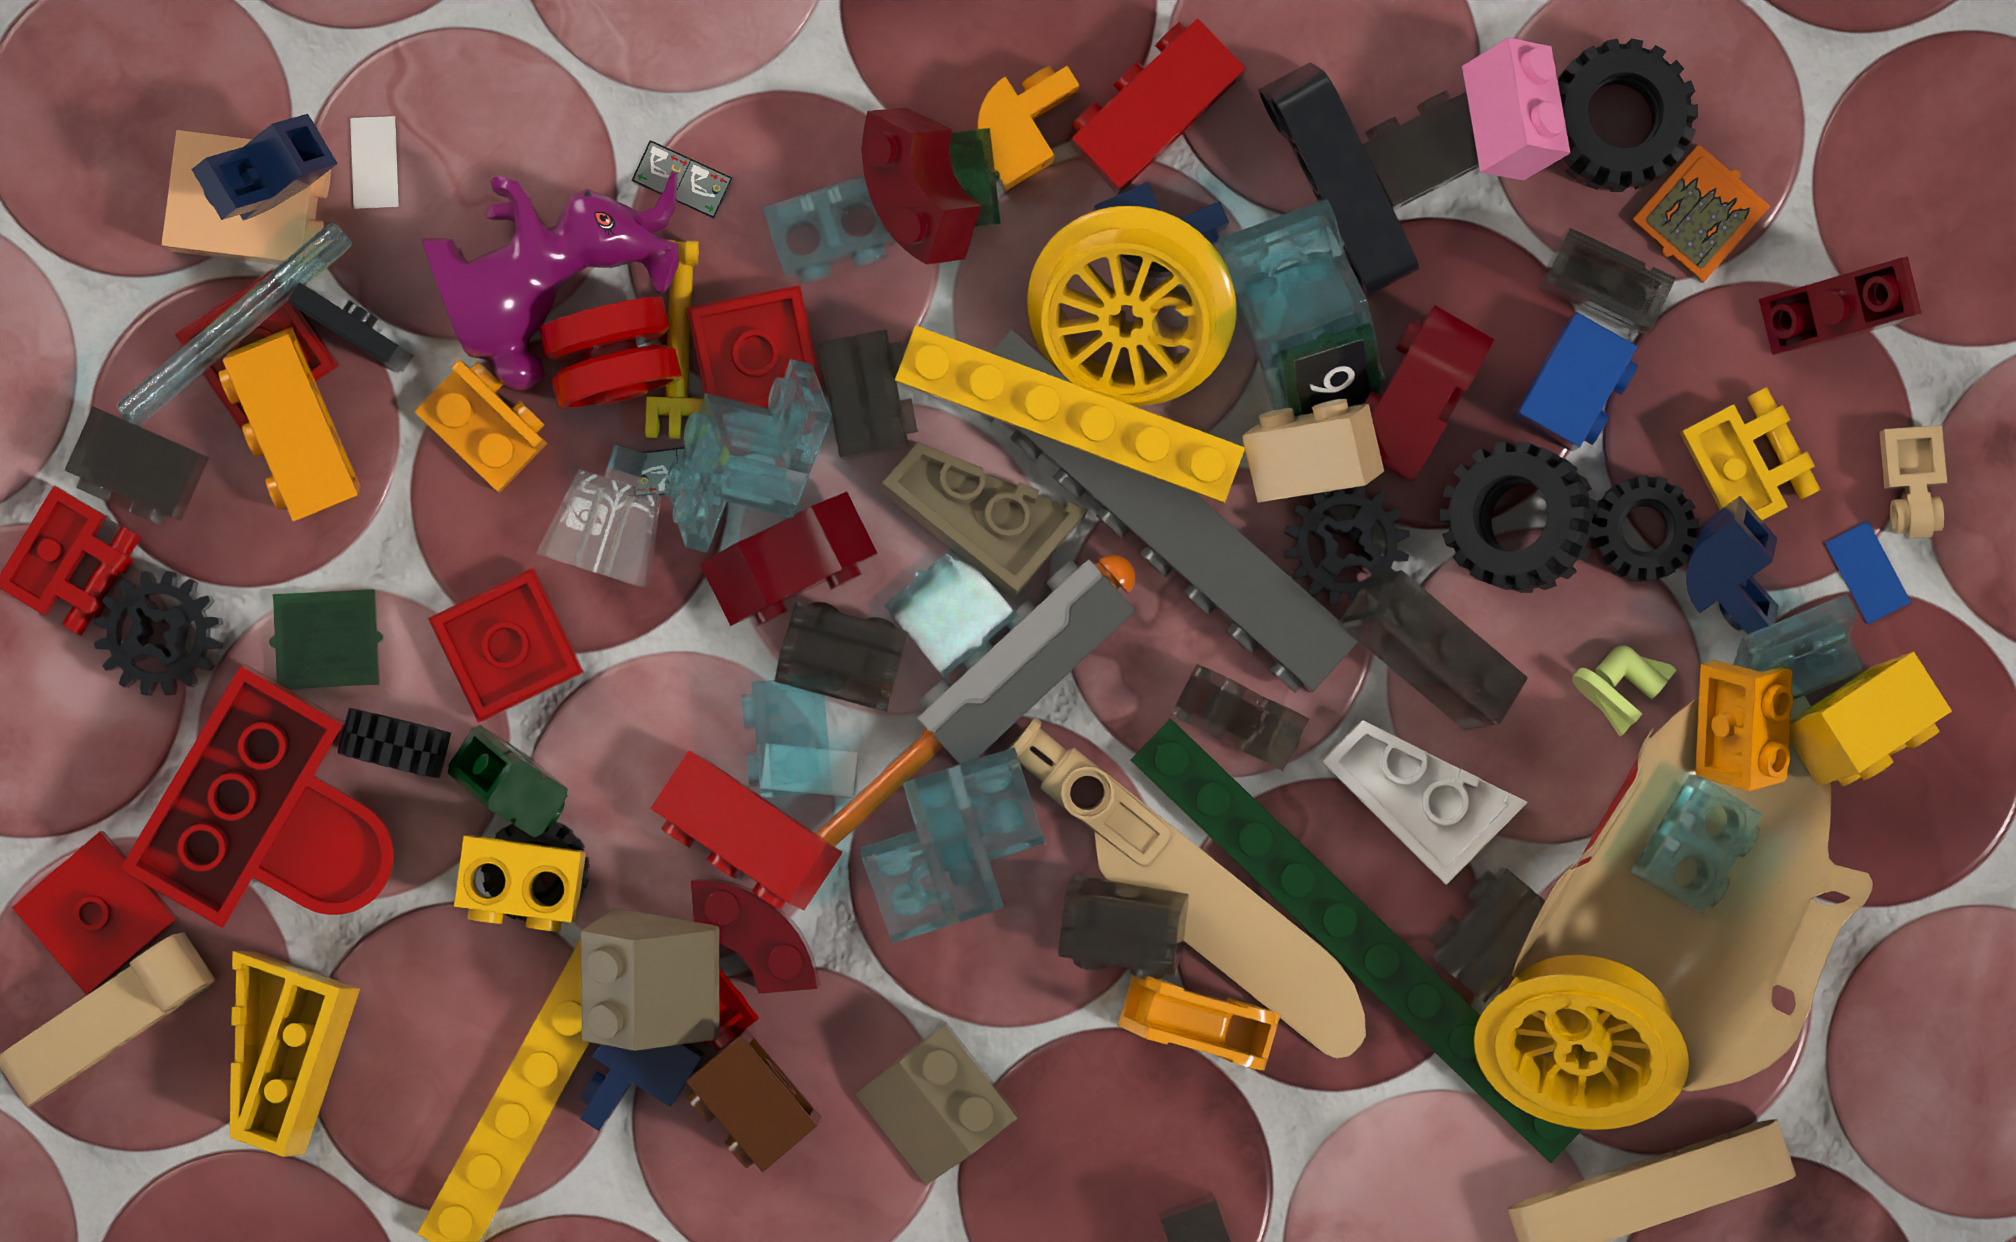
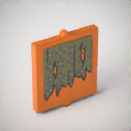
[1631,144,1770,283]

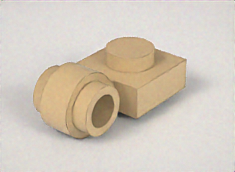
[1879,425,1947,539]

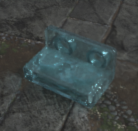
[1733,594,1863,700]
[742,676,833,798]

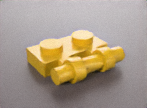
[1679,387,1821,520]

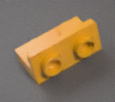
[414,359,548,493]
[1695,660,1793,791]

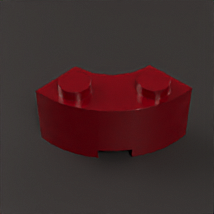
[861,108,982,265]
[1363,305,1495,481]
[700,492,878,626]
[691,879,820,994]

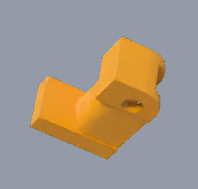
[1117,970,1281,1071]

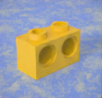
[454,835,586,932]

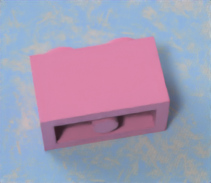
[1462,37,1570,181]

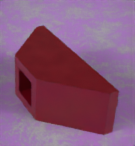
[1759,256,1922,355]

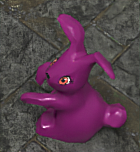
[422,171,679,390]

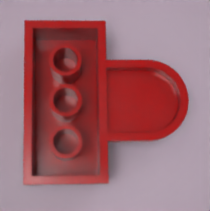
[120,664,394,928]

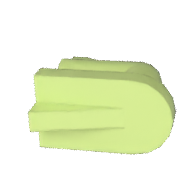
[1572,645,1677,736]

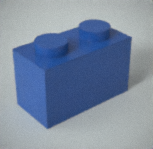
[1513,312,1638,451]

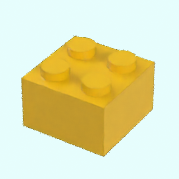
[1789,651,1952,787]

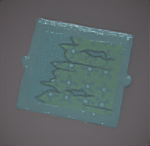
[884,549,1018,677]

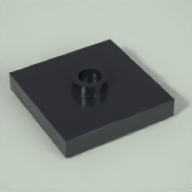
[288,282,414,373]

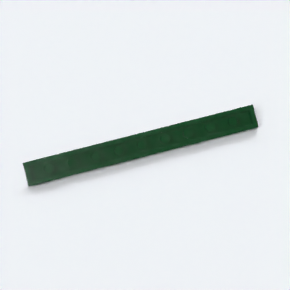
[1130,718,1583,1163]

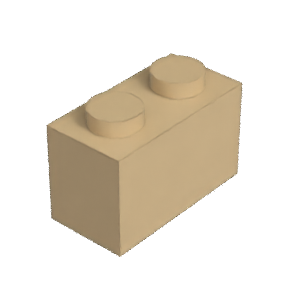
[1242,399,1384,503]

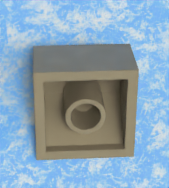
[581,908,719,1051]
[854,1022,1018,1185]

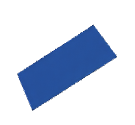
[1825,521,1911,625]

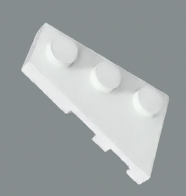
[1321,720,1528,885]

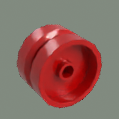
[539,297,683,409]

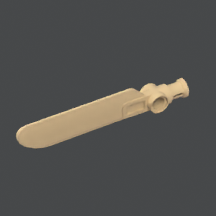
[1002,717,1366,1059]

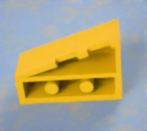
[230,951,360,1157]

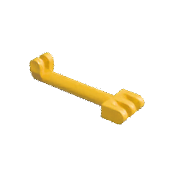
[645,240,706,440]

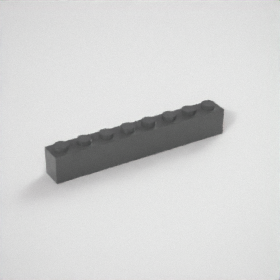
[980,329,1360,693]

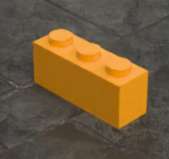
[219,327,361,522]

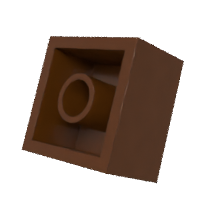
[686,1029,821,1172]

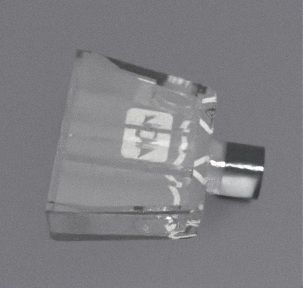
[537,445,661,589]

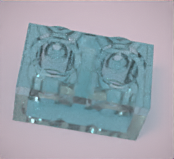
[762,175,896,285]
[1630,774,1763,914]

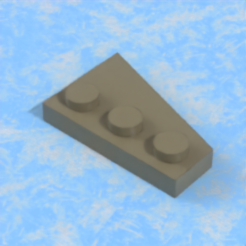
[879,442,1088,599]

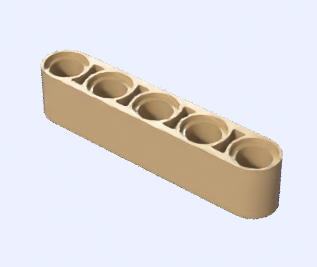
[1507,1119,1796,1242]

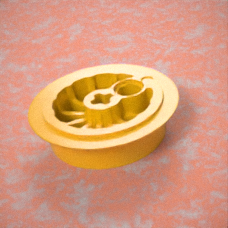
[1027,206,1236,406]
[1474,955,1689,1130]

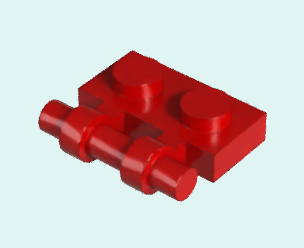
[0,485,142,636]

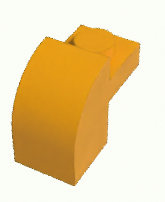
[978,66,1080,193]

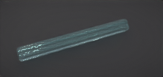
[117,222,352,427]

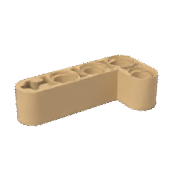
[0,932,216,1108]

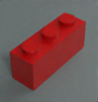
[1070,18,1246,195]
[650,750,843,911]

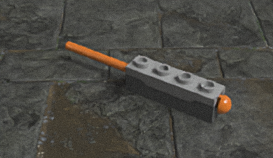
[816,555,1136,846]

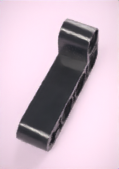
[1258,62,1419,296]

